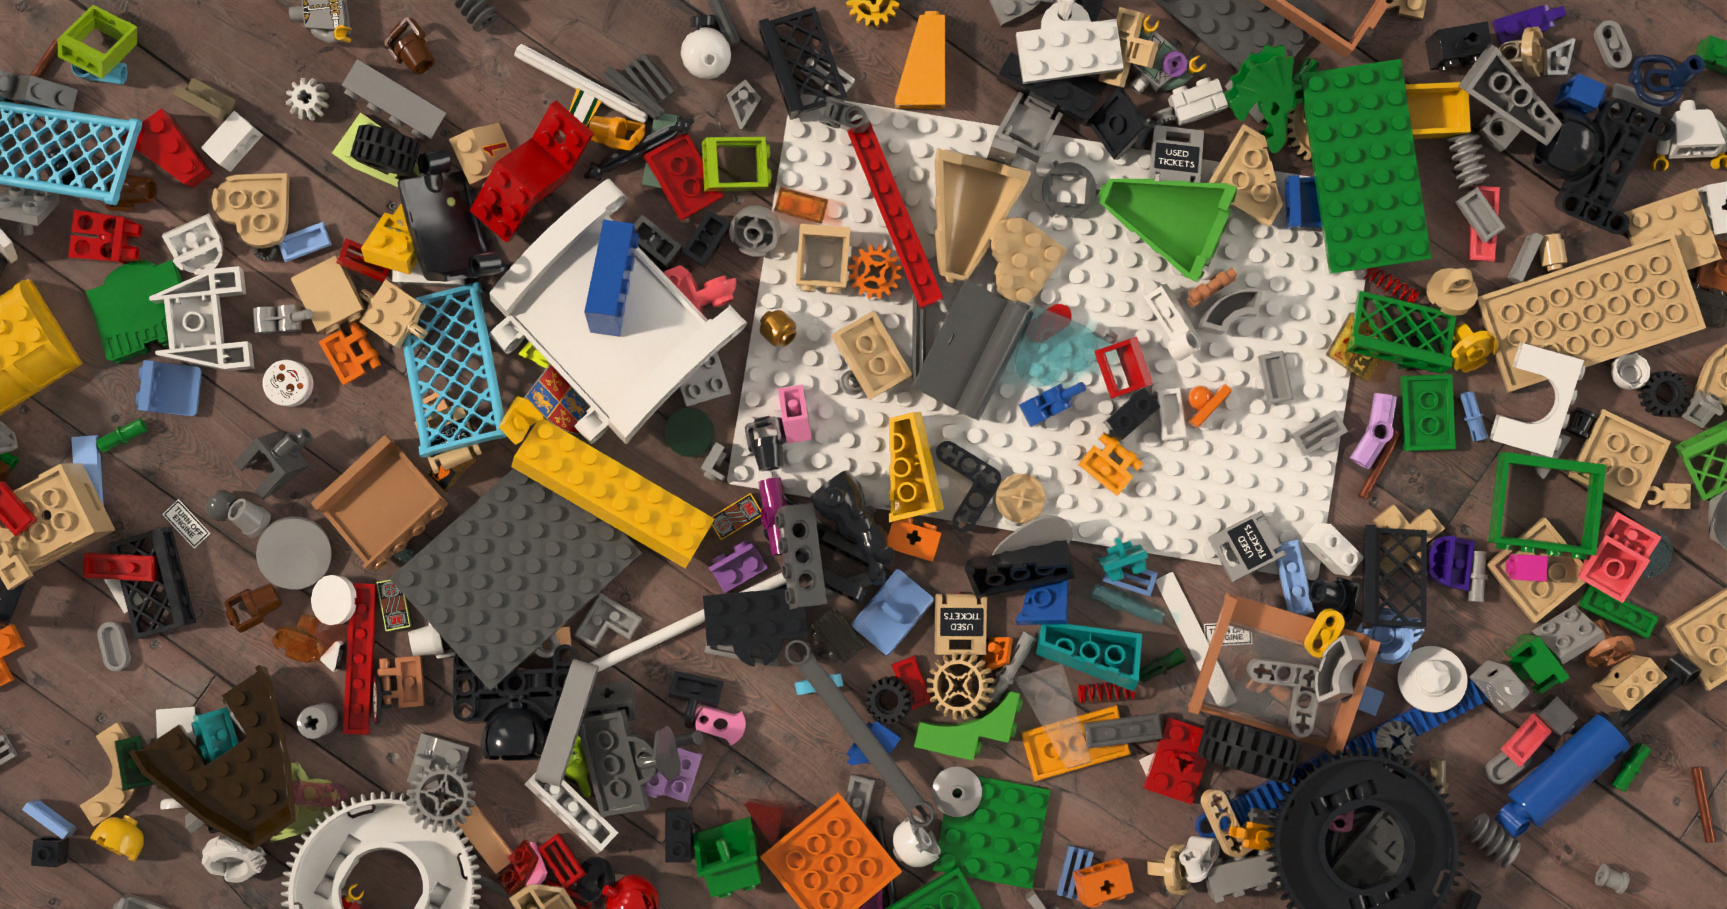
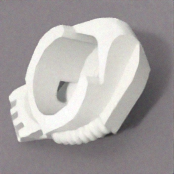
[202,835,267,883]

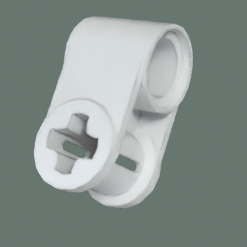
[1179,836,1220,883]

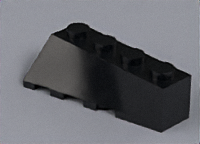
[997,52,1107,126]
[965,540,1075,599]

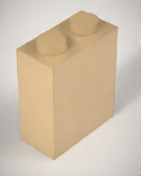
[291,256,367,335]

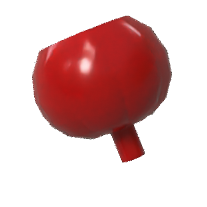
[602,874,659,909]

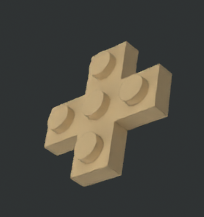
[1099,7,1159,88]
[1373,505,1445,579]

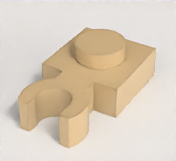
[1386,0,1427,20]
[1644,483,1691,509]
[0,541,34,590]

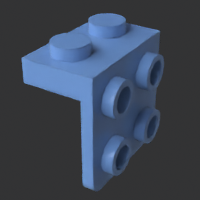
[136,360,202,416]

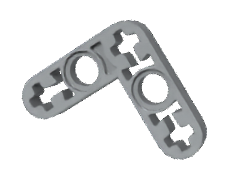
[1247,657,1319,738]

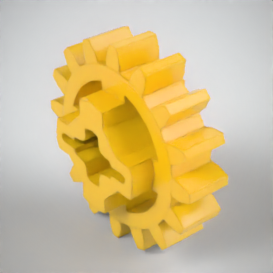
[846,0,899,28]

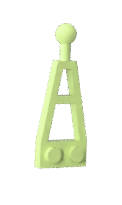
[332,112,455,206]

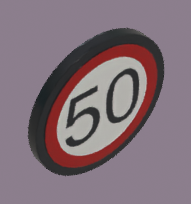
[373,675,392,725]

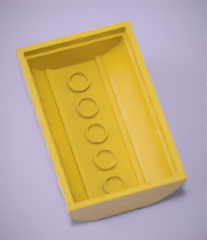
[0,279,83,416]

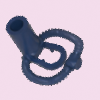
[1628,54,1705,107]

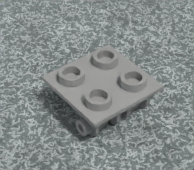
[680,352,731,407]

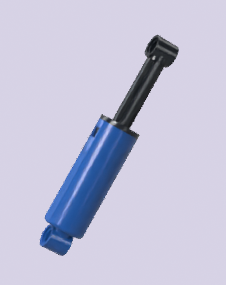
[1495,652,1702,838]

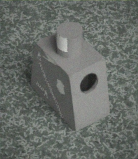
[1470,660,1530,713]

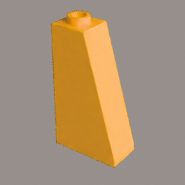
[895,11,945,109]

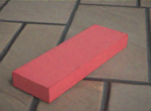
[1468,185,1500,262]

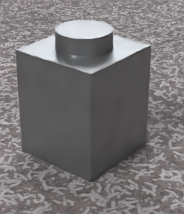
[1532,694,1578,736]

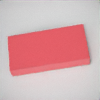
[1501,713,1553,767]

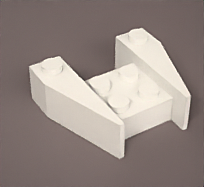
[149,266,255,371]

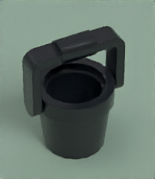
[745,416,786,472]
[1308,577,1361,621]

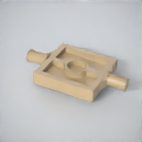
[359,279,427,348]

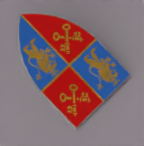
[524,364,587,435]

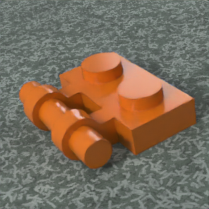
[319,321,382,386]

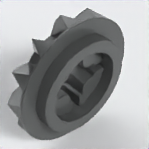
[1376,721,1417,761]

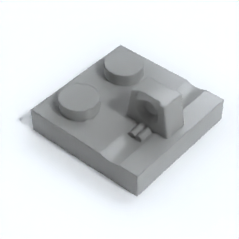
[407,732,471,794]

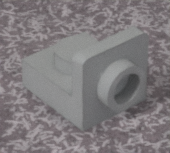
[701,442,727,482]

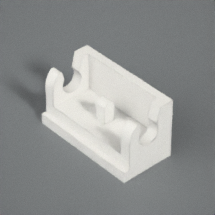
[201,111,263,172]

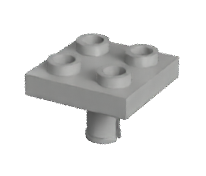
[0,186,60,236]
[1532,605,1606,665]

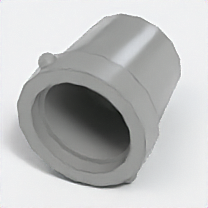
[228,499,271,538]

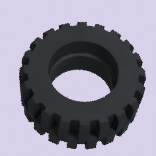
[1197,714,1301,783]

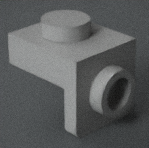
[1680,390,1724,428]

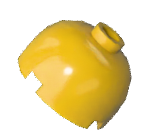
[90,815,144,862]

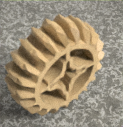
[927,652,994,719]

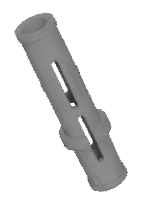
[986,631,1038,703]

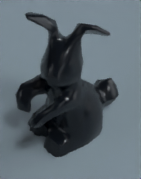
[809,470,895,586]

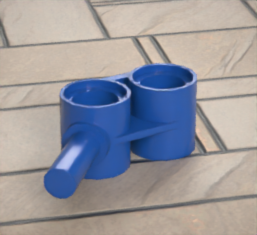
[1019,382,1086,427]

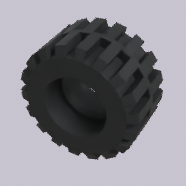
[350,124,421,176]

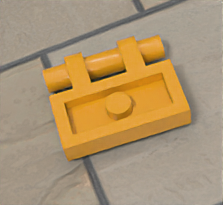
[1078,432,1143,496]

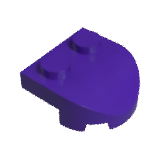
[1427,536,1475,591]

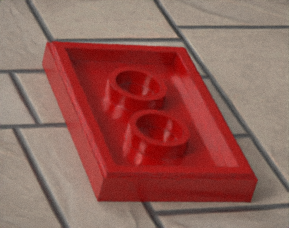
[643,134,724,222]

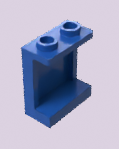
[1284,175,1322,229]

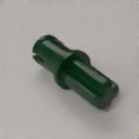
[1139,648,1186,683]

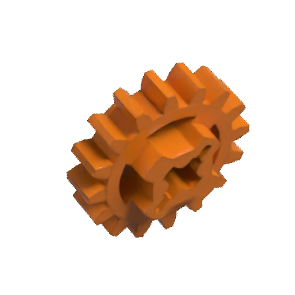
[848,245,902,300]

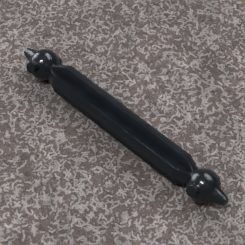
[584,116,694,181]

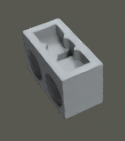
[1476,111,1522,153]

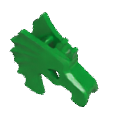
[1224,44,1303,153]

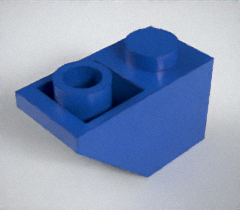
[846,719,901,766]

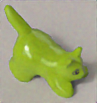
[565,735,591,798]

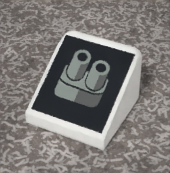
[320,640,346,672]

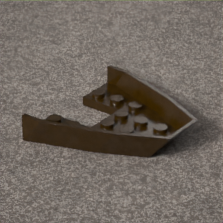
[129,665,296,851]

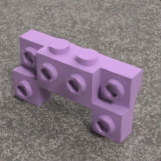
[630,730,703,803]

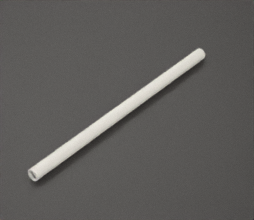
[562,573,786,685]

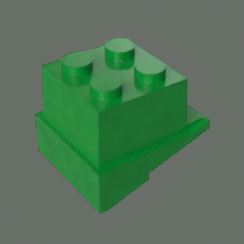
[693,816,761,898]

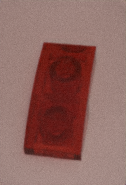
[498,839,539,896]

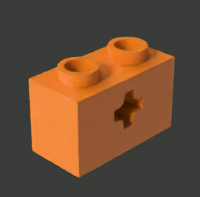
[887,518,941,562]
[1072,858,1134,908]

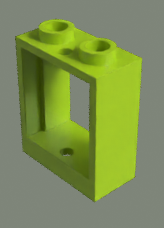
[57,5,137,79]
[702,137,772,192]

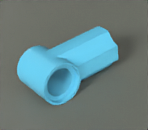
[71,62,128,85]

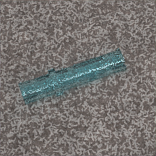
[1090,583,1166,627]

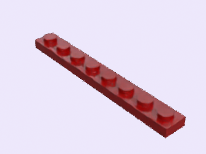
[847,118,944,309]

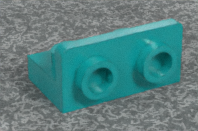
[191,707,238,764]

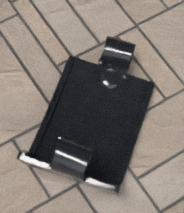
[397,150,512,282]

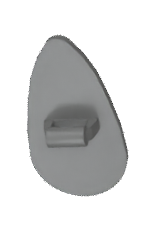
[992,515,1073,555]

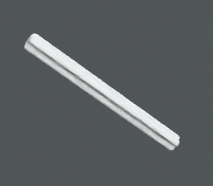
[514,44,649,124]

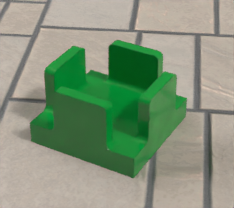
[1504,634,1570,694]

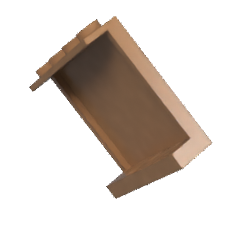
[311,435,448,572]

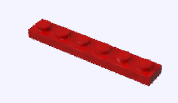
[343,583,377,735]

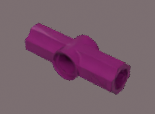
[758,477,788,556]

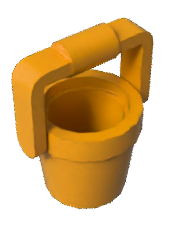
[589,116,645,150]

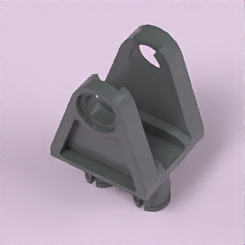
[234,428,313,499]

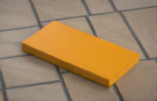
[1020,705,1131,781]

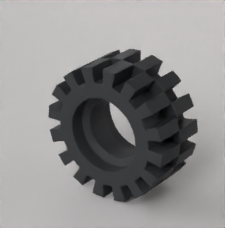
[1638,371,1690,417]
[865,676,914,724]

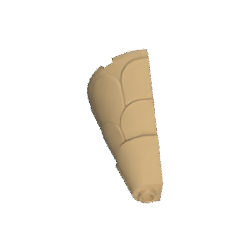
[934,148,1031,283]

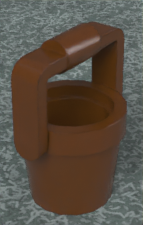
[384,17,435,75]
[100,170,157,211]
[224,583,283,633]

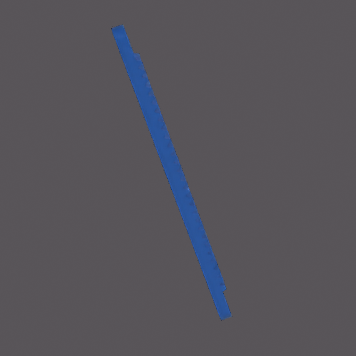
[1195,673,1493,838]

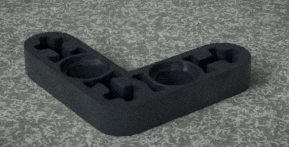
[936,441,1001,532]

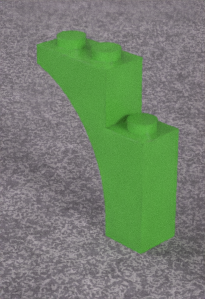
[914,689,1023,761]

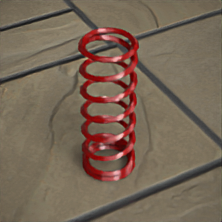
[1363,268,1419,303]
[1078,682,1135,704]

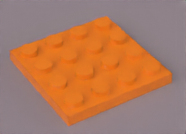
[760,792,902,909]

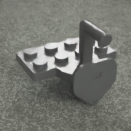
[579,709,704,817]

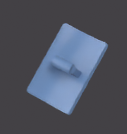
[851,569,935,656]

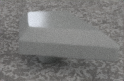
[1543,38,1576,75]
[726,79,761,130]

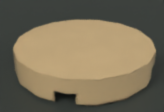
[996,473,1046,523]

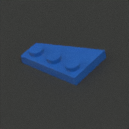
[1016,580,1069,625]

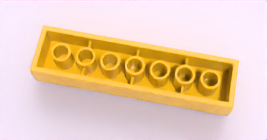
[511,418,715,569]

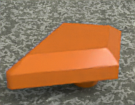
[981,637,1013,670]

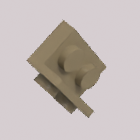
[173,78,236,122]

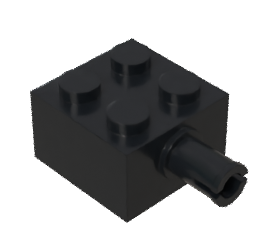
[1425,21,1492,72]

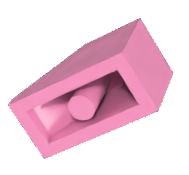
[778,384,812,444]

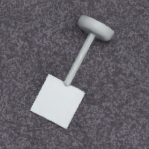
[156,707,197,809]

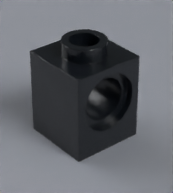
[31,836,69,868]

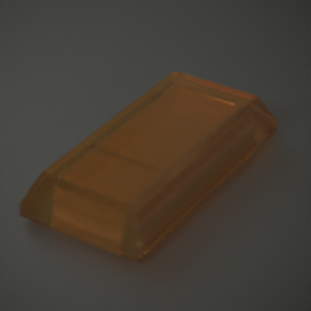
[774,187,828,224]

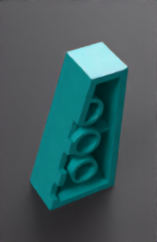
[1036,624,1142,691]

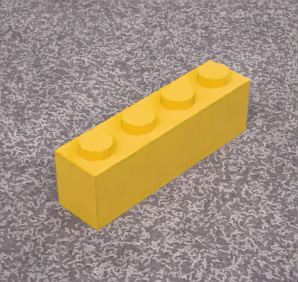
[889,412,944,522]

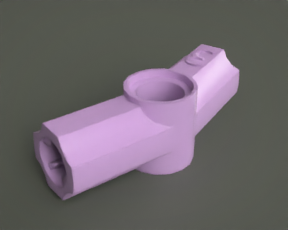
[1350,393,1397,469]

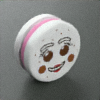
[263,360,314,407]

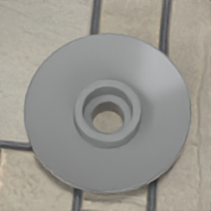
[932,766,982,817]

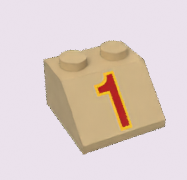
[449,123,512,189]

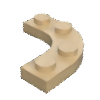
[80,722,137,827]

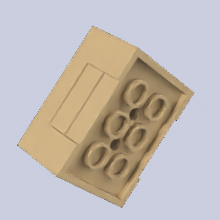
[0,463,115,573]

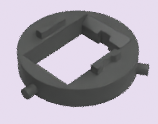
[1042,160,1100,217]

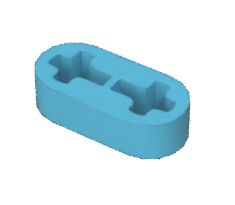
[794,673,843,695]

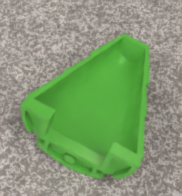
[1098,179,1237,282]

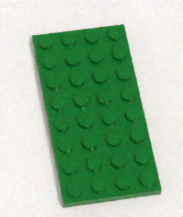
[1299,59,1432,275]

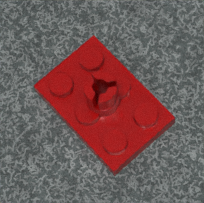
[1143,716,1207,805]

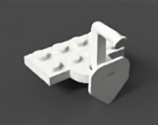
[1016,0,1124,84]

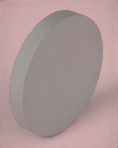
[256,516,332,589]

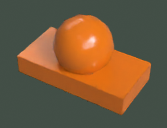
[1188,384,1232,428]

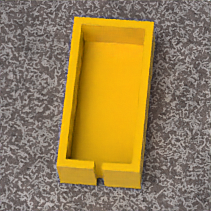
[1405,82,1471,139]

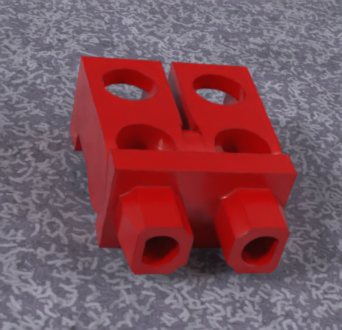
[68,209,143,264]

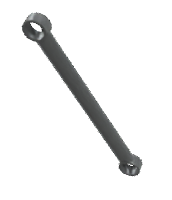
[785,639,935,827]

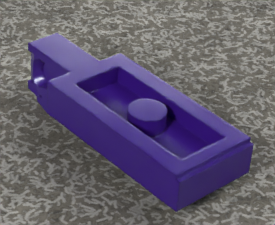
[1492,5,1566,45]

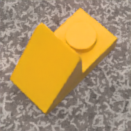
[498,396,544,445]

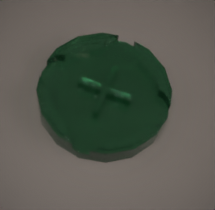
[664,407,715,457]

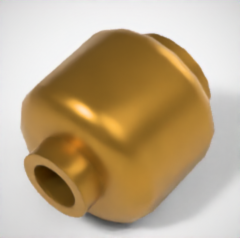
[759,310,797,347]

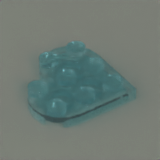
[1014,305,1098,387]

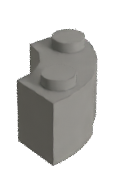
[1197,288,1264,335]
[1315,635,1366,703]

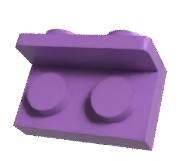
[709,541,768,593]

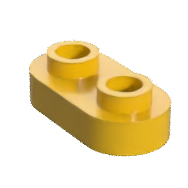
[1304,609,1345,658]

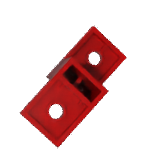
[469,100,594,243]

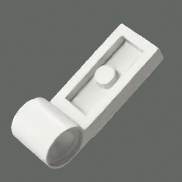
[1144,283,1202,361]

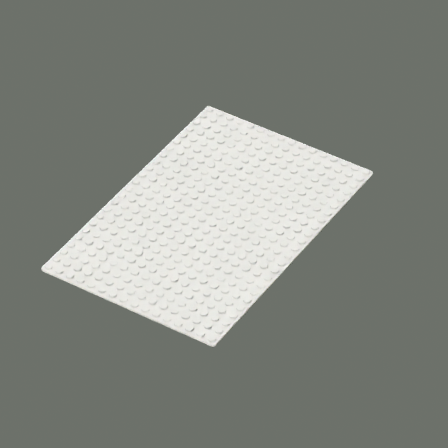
[727,94,1367,580]

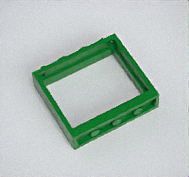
[1488,452,1606,560]

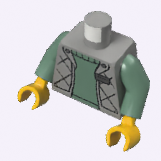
[1129,14,1206,95]

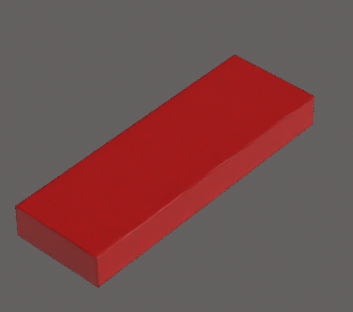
[83,552,158,582]

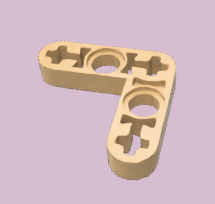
[1201,789,1271,858]

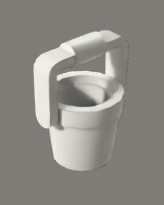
[408,622,456,658]

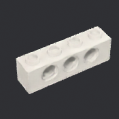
[525,773,618,854]

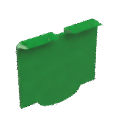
[85,259,183,364]

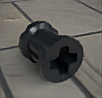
[1566,407,1597,439]

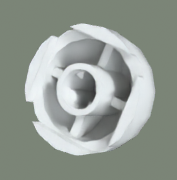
[681,27,731,80]
[893,815,941,867]

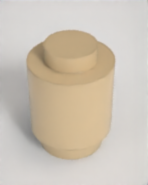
[1539,234,1568,272]

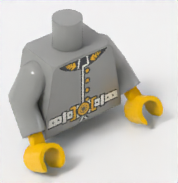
[289,0,352,44]

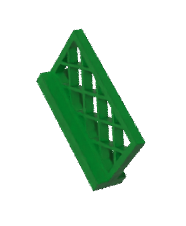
[1346,291,1456,374]

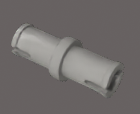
[1467,551,1488,602]

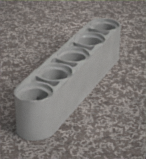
[535,659,599,787]

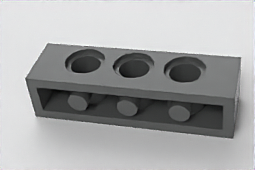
[775,503,827,610]

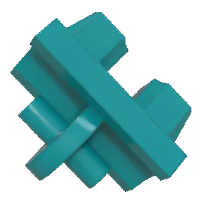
[1098,537,1148,582]

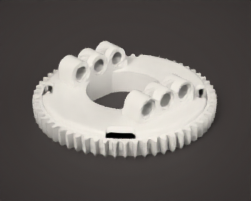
[281,792,482,909]

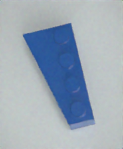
[584,219,639,337]

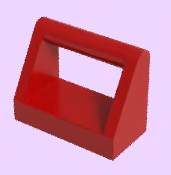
[1094,336,1153,399]

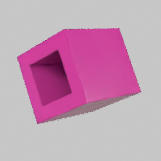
[1505,554,1548,582]

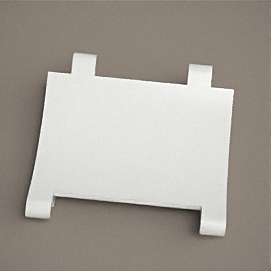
[489,179,747,444]

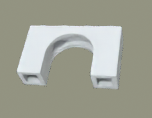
[1489,342,1585,457]

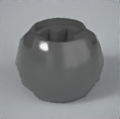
[205,490,237,521]

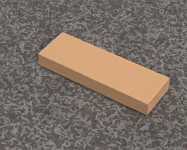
[450,798,517,874]

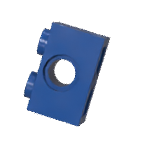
[1553,73,1606,115]

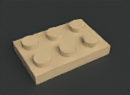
[831,311,913,400]

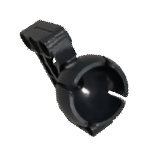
[1532,97,1676,235]
[453,644,581,761]

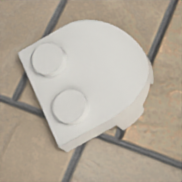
[162,214,224,275]

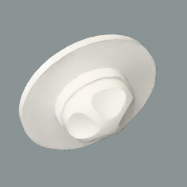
[1398,646,1467,713]

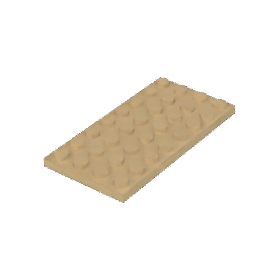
[1476,232,1706,392]

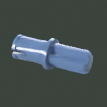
[1460,391,1489,442]

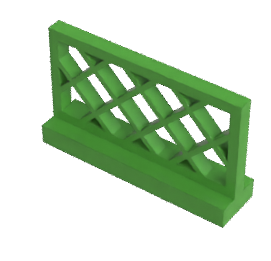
[1674,420,1727,501]

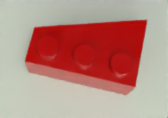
[121,109,213,188]

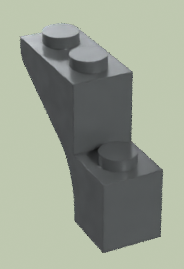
[0,70,78,112]

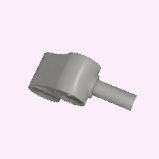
[253,305,313,334]

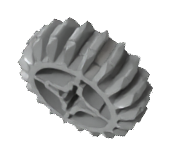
[406,764,476,833]

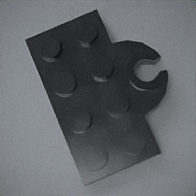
[703,588,808,667]

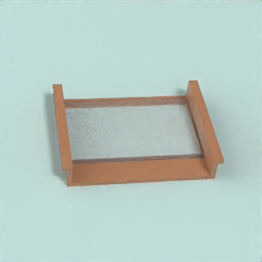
[1188,592,1381,755]

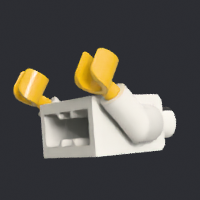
[1650,100,1727,171]

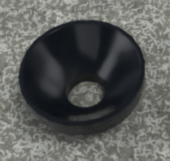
[577,856,615,903]

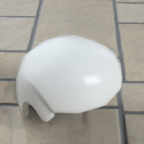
[1611,352,1651,390]

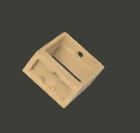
[796,224,851,294]
[1591,654,1667,711]

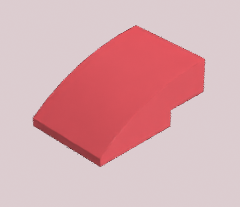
[1578,509,1662,603]

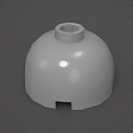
[729,205,781,256]

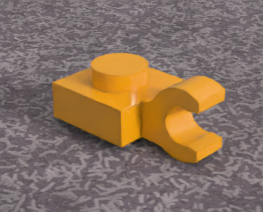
[1229,821,1272,852]

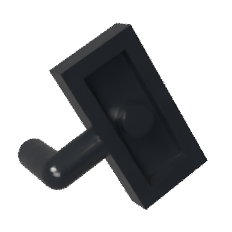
[669,671,724,728]

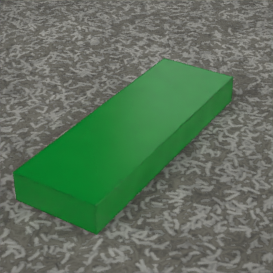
[1578,584,1659,640]

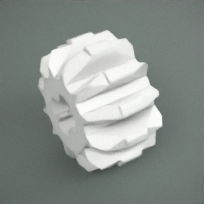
[285,78,329,121]

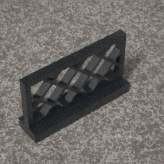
[758,7,848,120]
[1362,525,1427,629]
[110,527,197,639]

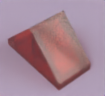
[744,799,784,846]

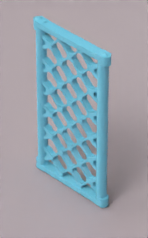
[0,98,142,205]
[402,282,507,457]

